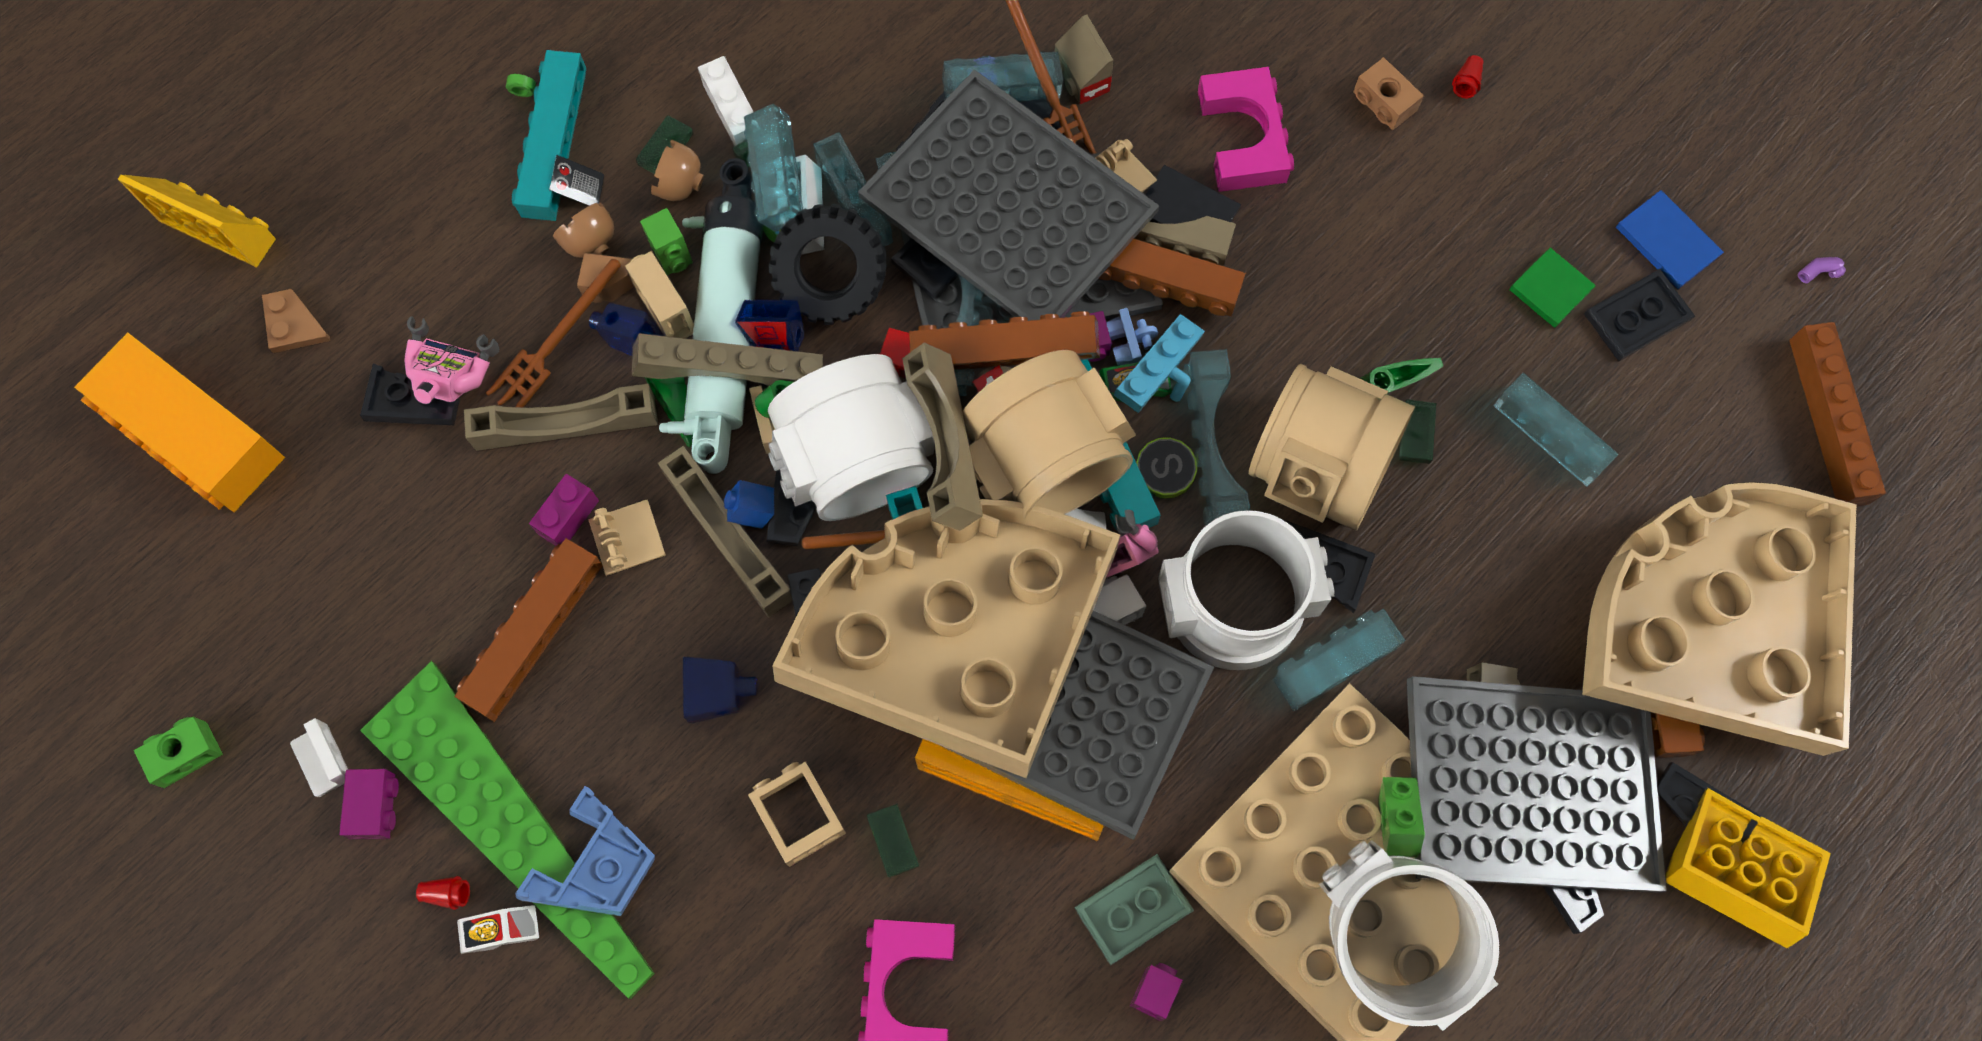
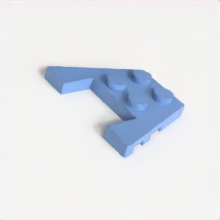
[516,786,655,916]

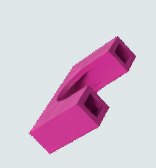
[1198,67,1294,192]
[858,919,955,1041]

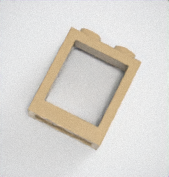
[625,251,694,339]
[748,761,846,867]

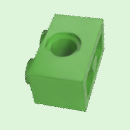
[640,208,693,275]
[134,716,223,788]
[1378,777,1425,858]

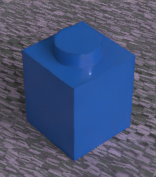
[724,480,774,529]

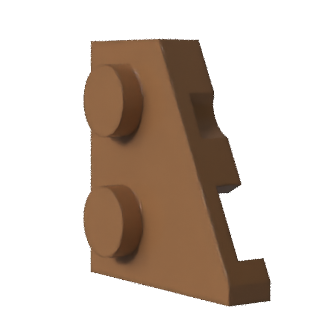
[262,289,330,353]

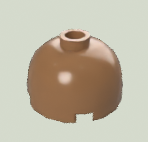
[651,140,704,201]
[553,202,614,258]

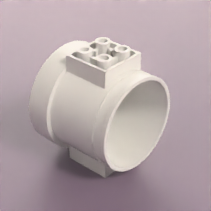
[768,354,935,521]
[1158,511,1334,670]
[1319,840,1499,1031]

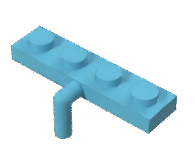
[1114,314,1205,413]

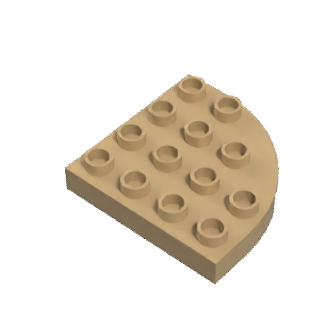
[1582,482,1857,756]
[772,499,1120,778]
[1169,683,1459,1041]

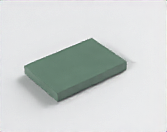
[1074,854,1194,966]

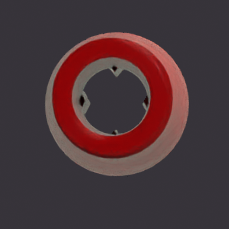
[1452,55,1484,99]
[416,876,470,910]

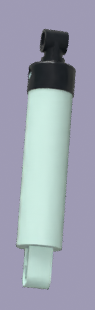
[659,158,765,474]

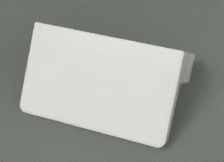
[290,718,348,797]

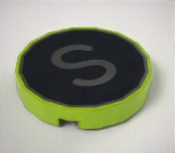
[1136,438,1197,498]

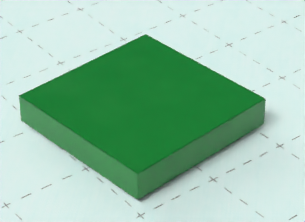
[1509,248,1596,328]

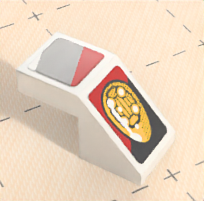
[457,905,539,954]

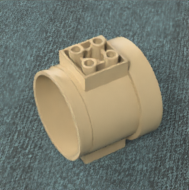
[962,350,1136,520]
[1248,364,1415,531]

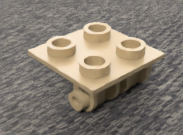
[1095,139,1157,192]
[588,499,666,576]

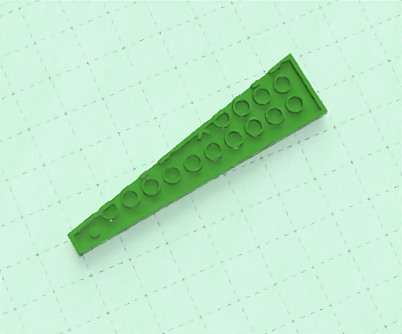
[360,661,655,999]

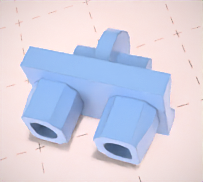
[1106,308,1158,366]

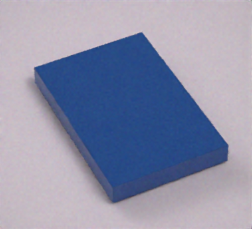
[1616,190,1724,290]

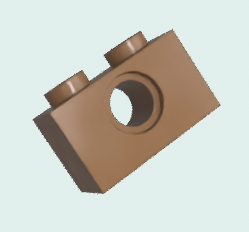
[1353,57,1424,130]

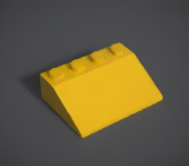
[118,174,276,268]
[1665,788,1831,948]

